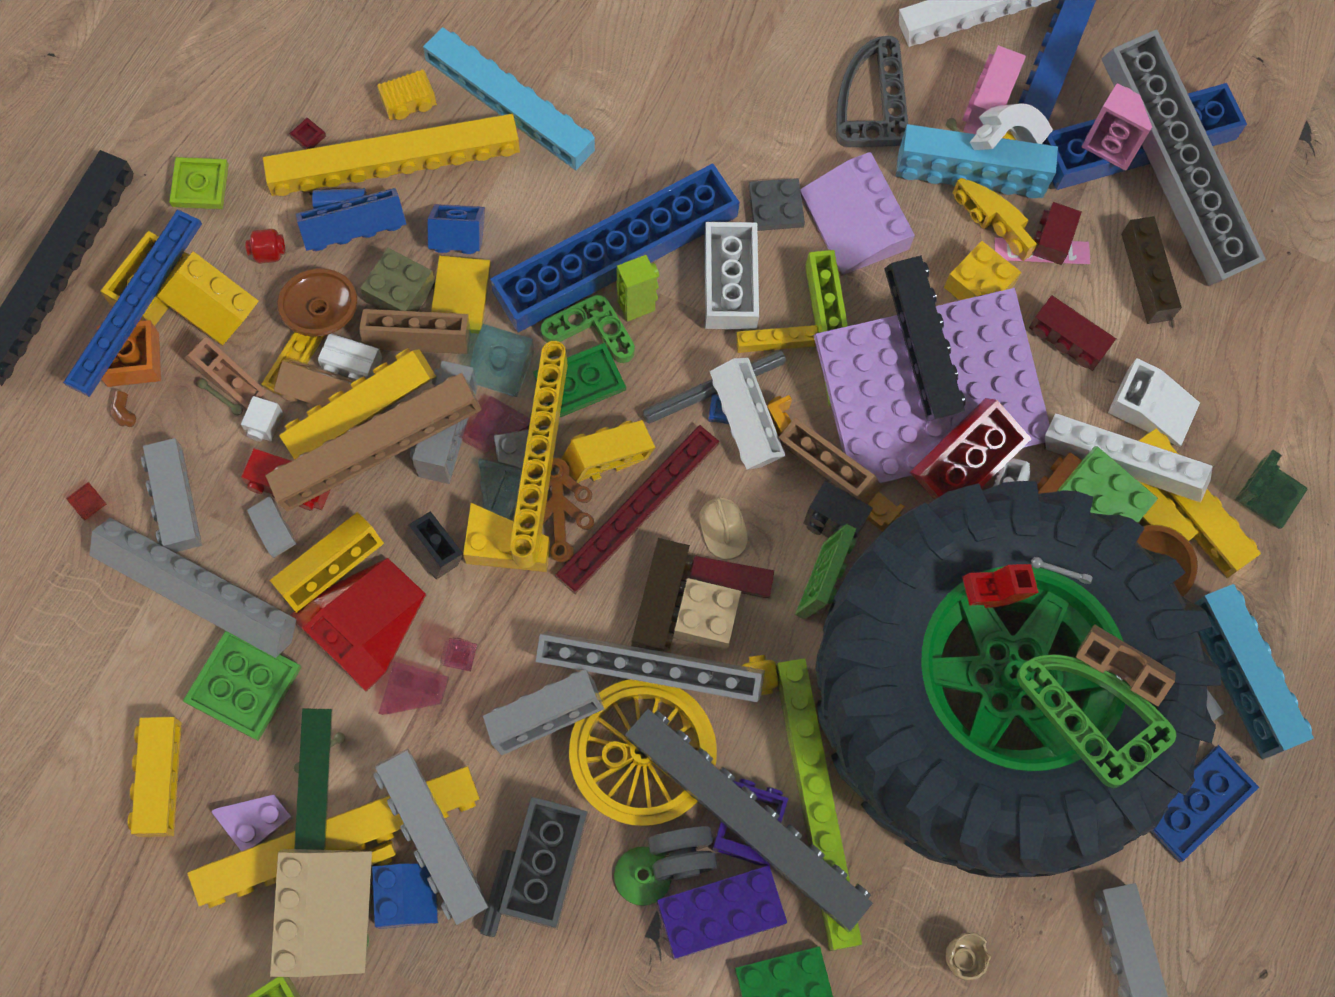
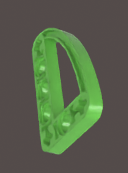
[1017,655,1176,788]

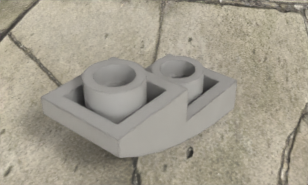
[247,496,297,558]

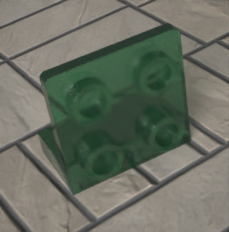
[1235,449,1307,529]

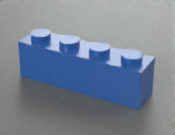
[296,188,406,251]

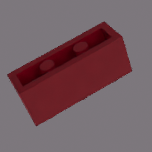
[1029,295,1117,371]

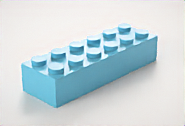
[896,124,1058,198]
[1194,584,1314,760]

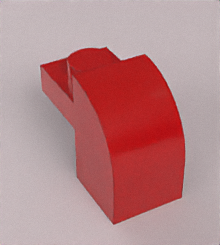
[962,564,1039,608]

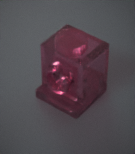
[440,637,477,672]

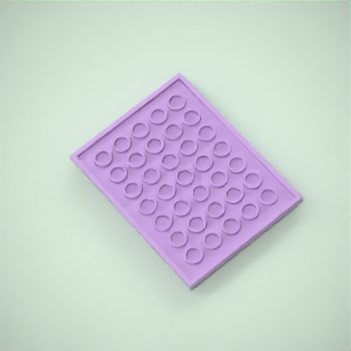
[814,288,1050,483]

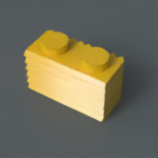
[377,69,437,120]

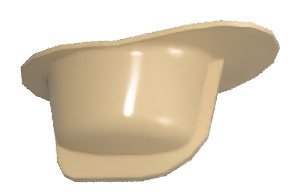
[699,498,748,559]

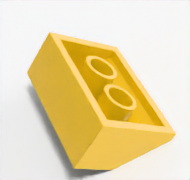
[156,251,259,346]

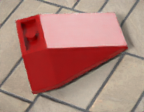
[290,558,426,692]

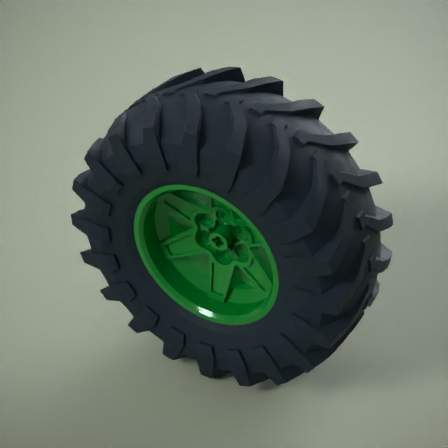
[816,481,1221,878]

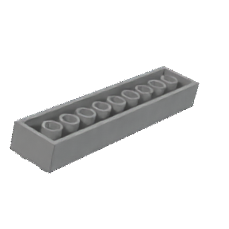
[1102,29,1266,286]

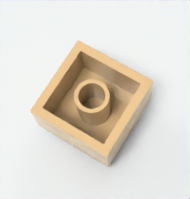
[674,578,741,651]

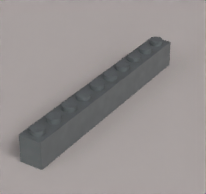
[625,709,873,933]

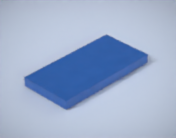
[1150,745,1259,863]

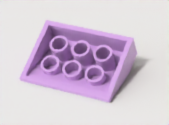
[800,152,915,275]

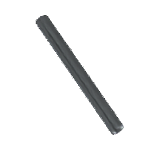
[643,350,786,424]

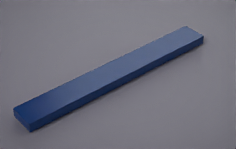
[63,209,202,397]

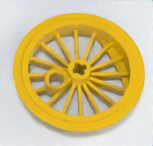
[569,679,717,826]

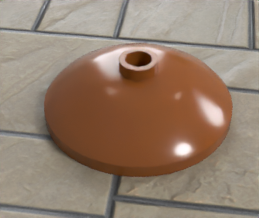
[278,268,357,337]
[1136,525,1198,597]

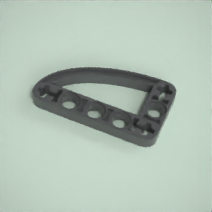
[836,36,908,147]

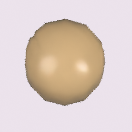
[946,932,991,981]

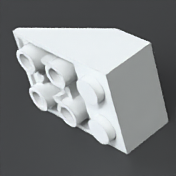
[1108,358,1200,447]

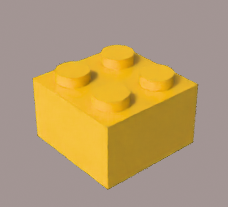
[944,241,1022,301]

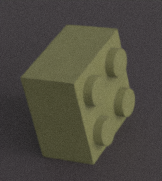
[360,248,435,312]

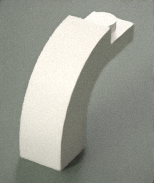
[970,104,1053,150]

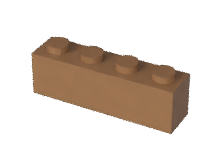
[359,309,471,354]
[274,359,385,425]
[778,418,882,504]

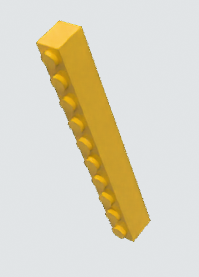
[263,114,520,196]
[187,766,480,908]

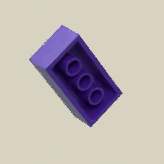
[657,866,787,960]

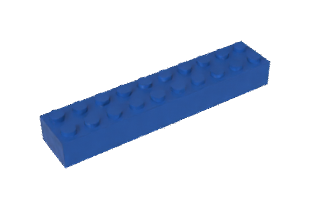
[490,163,740,333]

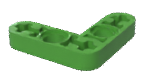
[541,295,635,363]

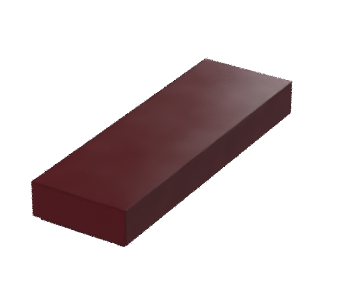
[690,556,775,598]

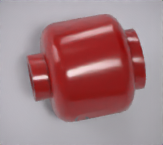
[245,229,286,264]

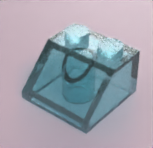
[470,324,534,397]

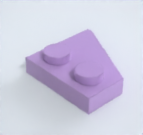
[211,795,293,851]

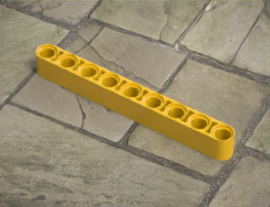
[510,341,568,568]

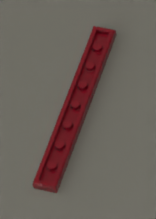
[555,425,719,594]

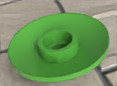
[614,847,671,906]

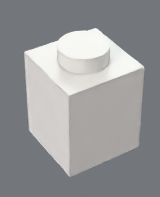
[241,396,283,442]

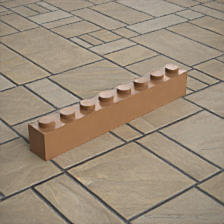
[266,373,482,512]

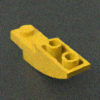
[953,178,1037,261]

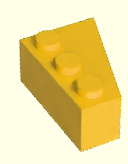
[561,420,655,491]
[463,503,550,572]

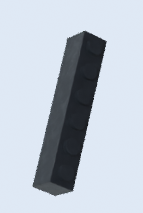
[884,255,966,422]

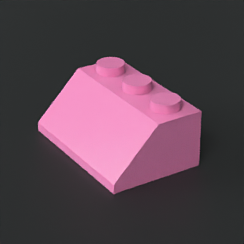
[1082,83,1152,171]

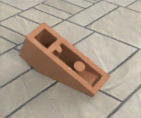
[184,336,267,410]

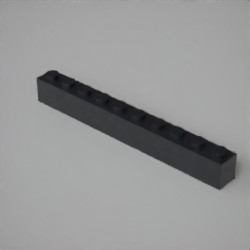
[0,150,134,386]

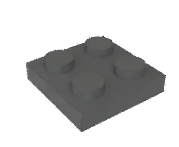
[748,178,805,231]

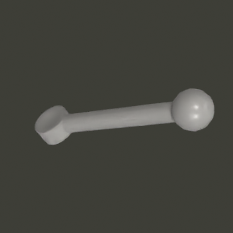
[1031,557,1093,584]

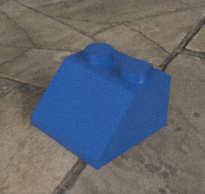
[427,204,485,254]
[372,864,438,929]

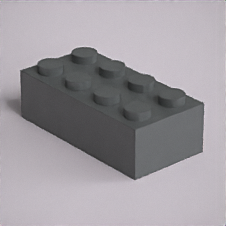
[499,797,588,930]

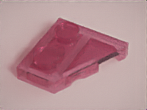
[462,395,530,454]
[378,661,449,715]

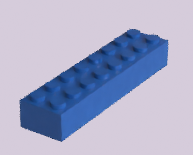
[1042,83,1247,190]

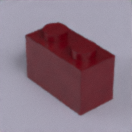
[1033,202,1082,265]

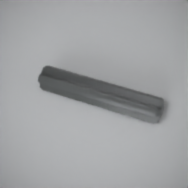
[480,850,516,937]

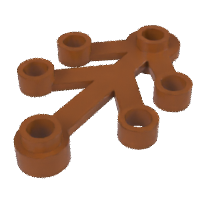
[524,458,594,563]

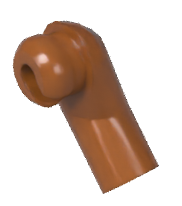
[110,391,136,427]

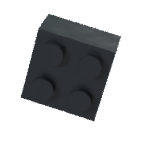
[803,481,873,539]

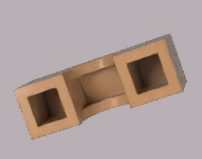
[1076,624,1176,706]

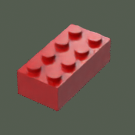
[909,398,1031,500]

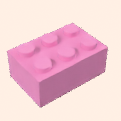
[962,45,1026,134]

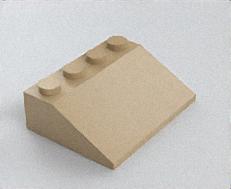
[270,849,372,977]

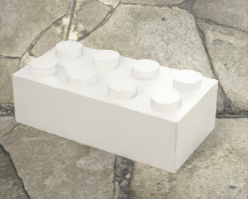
[704,222,759,330]

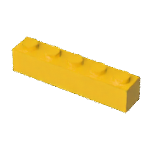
[736,325,818,353]

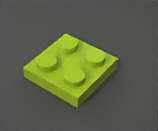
[169,157,229,209]

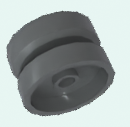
[648,826,718,880]

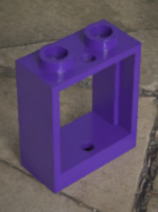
[712,779,788,867]

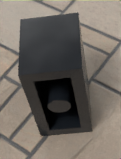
[404,511,463,580]

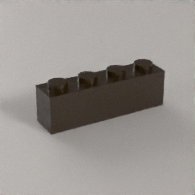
[1121,216,1182,324]
[631,538,693,652]

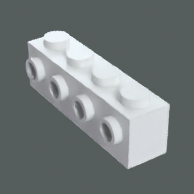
[710,358,785,470]

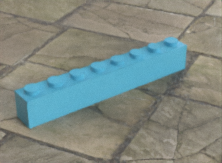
[423,27,595,171]

